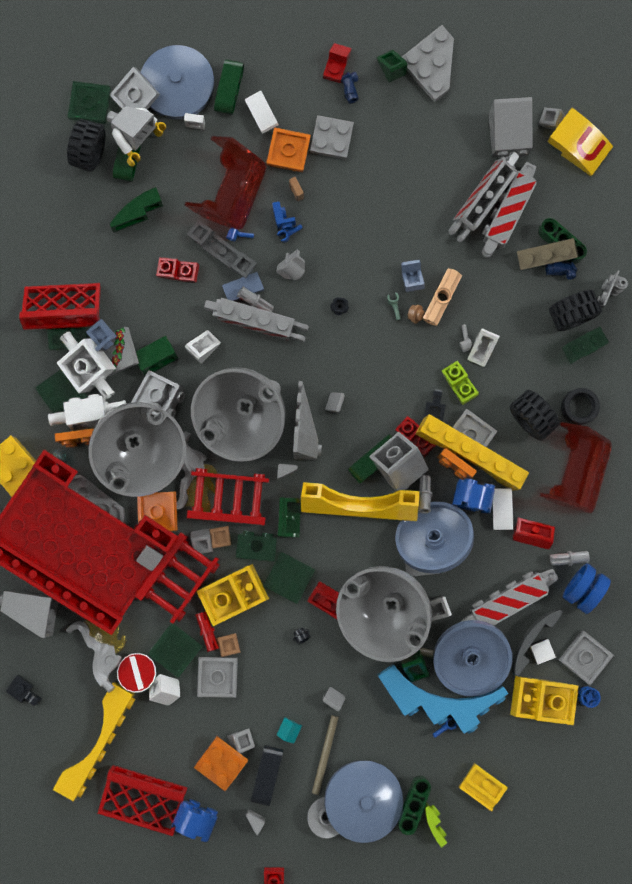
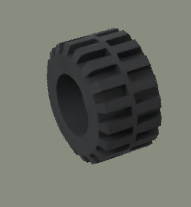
[67,119,106,172]
[548,290,602,331]
[509,389,560,441]

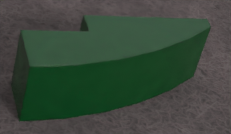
[110,187,163,233]

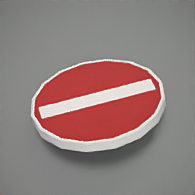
[117,653,156,693]

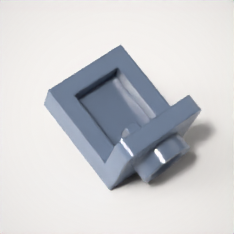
[401,260,425,292]
[86,319,117,352]

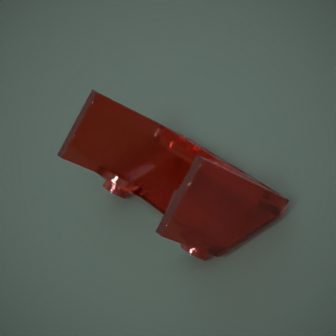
[185,136,266,230]
[540,422,612,513]

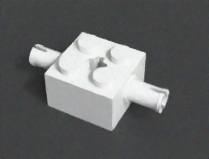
[57,331,116,400]
[48,394,126,431]

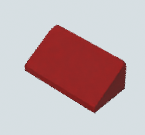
[513,517,555,549]
[307,581,339,619]

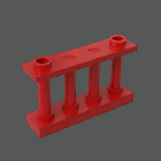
[187,468,269,525]
[135,532,220,624]

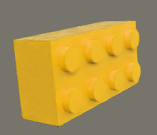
[0,435,36,497]

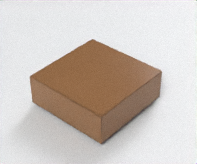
[289,177,304,201]
[209,526,232,548]
[217,633,241,657]

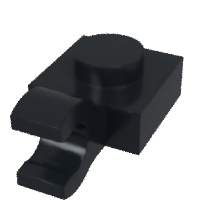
[424,389,446,422]
[6,675,42,706]

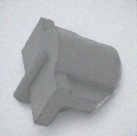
[276,249,305,280]

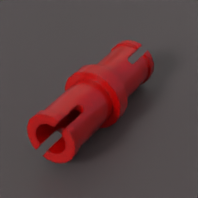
[195,611,219,652]

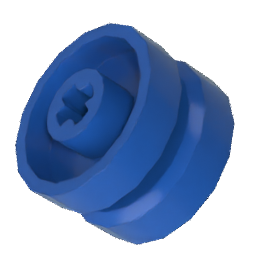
[563,563,611,614]

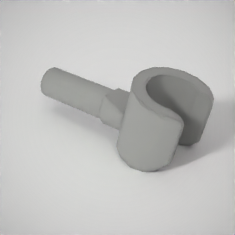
[459,324,472,352]

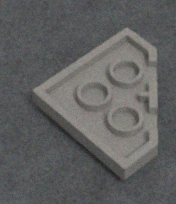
[402,25,454,103]
[68,474,126,524]

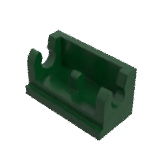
[136,336,179,376]
[278,497,301,538]

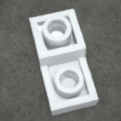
[245,91,279,134]
[492,488,513,530]

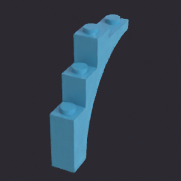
[377,664,508,734]

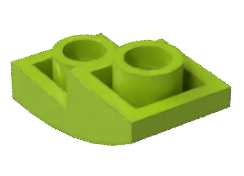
[442,360,479,405]
[424,802,447,848]

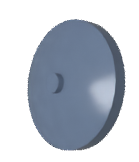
[141,45,214,119]
[395,502,474,574]
[433,620,512,696]
[324,760,403,843]

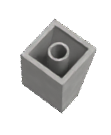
[488,97,533,158]
[369,432,429,491]
[0,590,58,638]

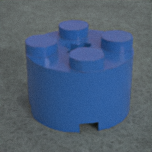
[452,479,495,514]
[172,799,218,842]

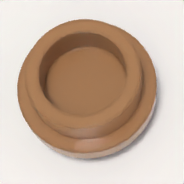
[408,305,424,324]

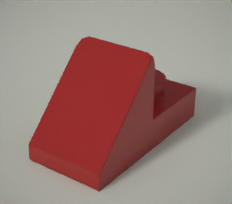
[323,43,352,84]

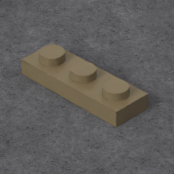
[517,238,578,270]

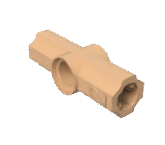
[422,268,462,326]

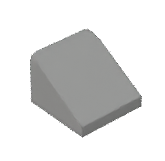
[539,107,565,131]
[325,392,345,414]
[277,464,298,480]
[191,529,213,554]
[136,544,163,571]
[322,687,345,711]
[227,728,255,753]
[246,809,265,836]

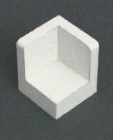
[149,674,180,705]

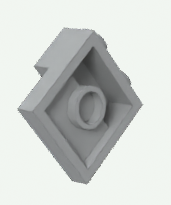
[131,370,185,418]

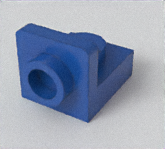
[272,202,296,231]

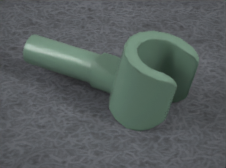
[387,292,401,320]

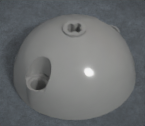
[191,367,286,462]
[89,402,186,497]
[336,566,432,662]

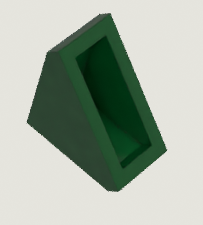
[376,49,408,83]
[402,649,430,682]

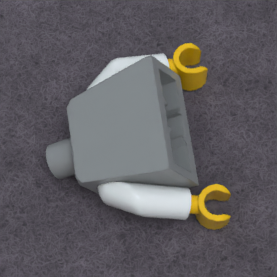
[107,106,166,167]

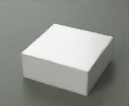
[184,113,205,130]
[530,639,556,665]

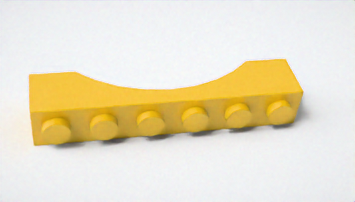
[415,414,529,491]
[301,482,419,521]
[53,682,136,801]

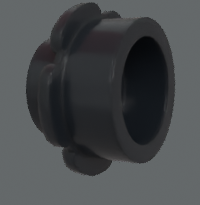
[330,297,349,316]
[293,628,311,645]

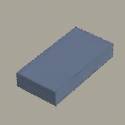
[222,272,264,302]

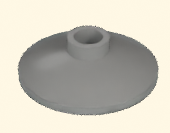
[307,797,339,838]

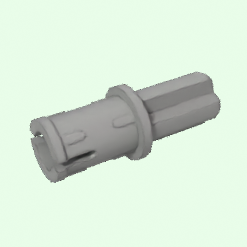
[237,286,274,312]
[418,475,433,514]
[550,551,590,566]

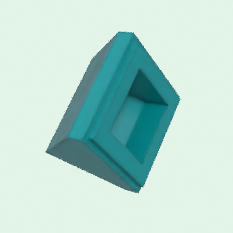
[277,717,302,744]

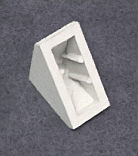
[467,329,499,367]
[185,330,221,364]
[429,596,452,621]

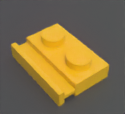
[458,763,508,811]

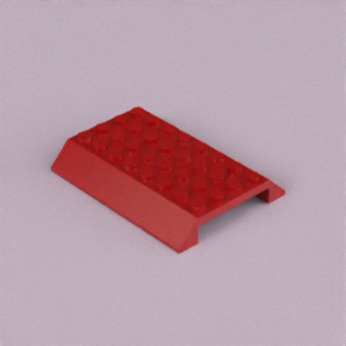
[0,450,178,635]

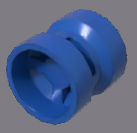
[577,686,601,708]

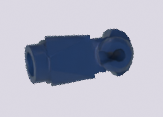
[341,72,359,104]
[545,262,577,280]

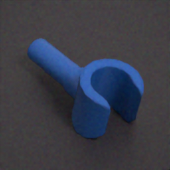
[277,224,303,243]
[226,228,254,241]
[432,717,457,738]

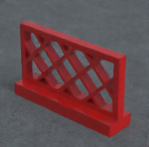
[19,283,101,330]
[97,765,188,836]

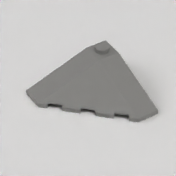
[293,381,322,460]

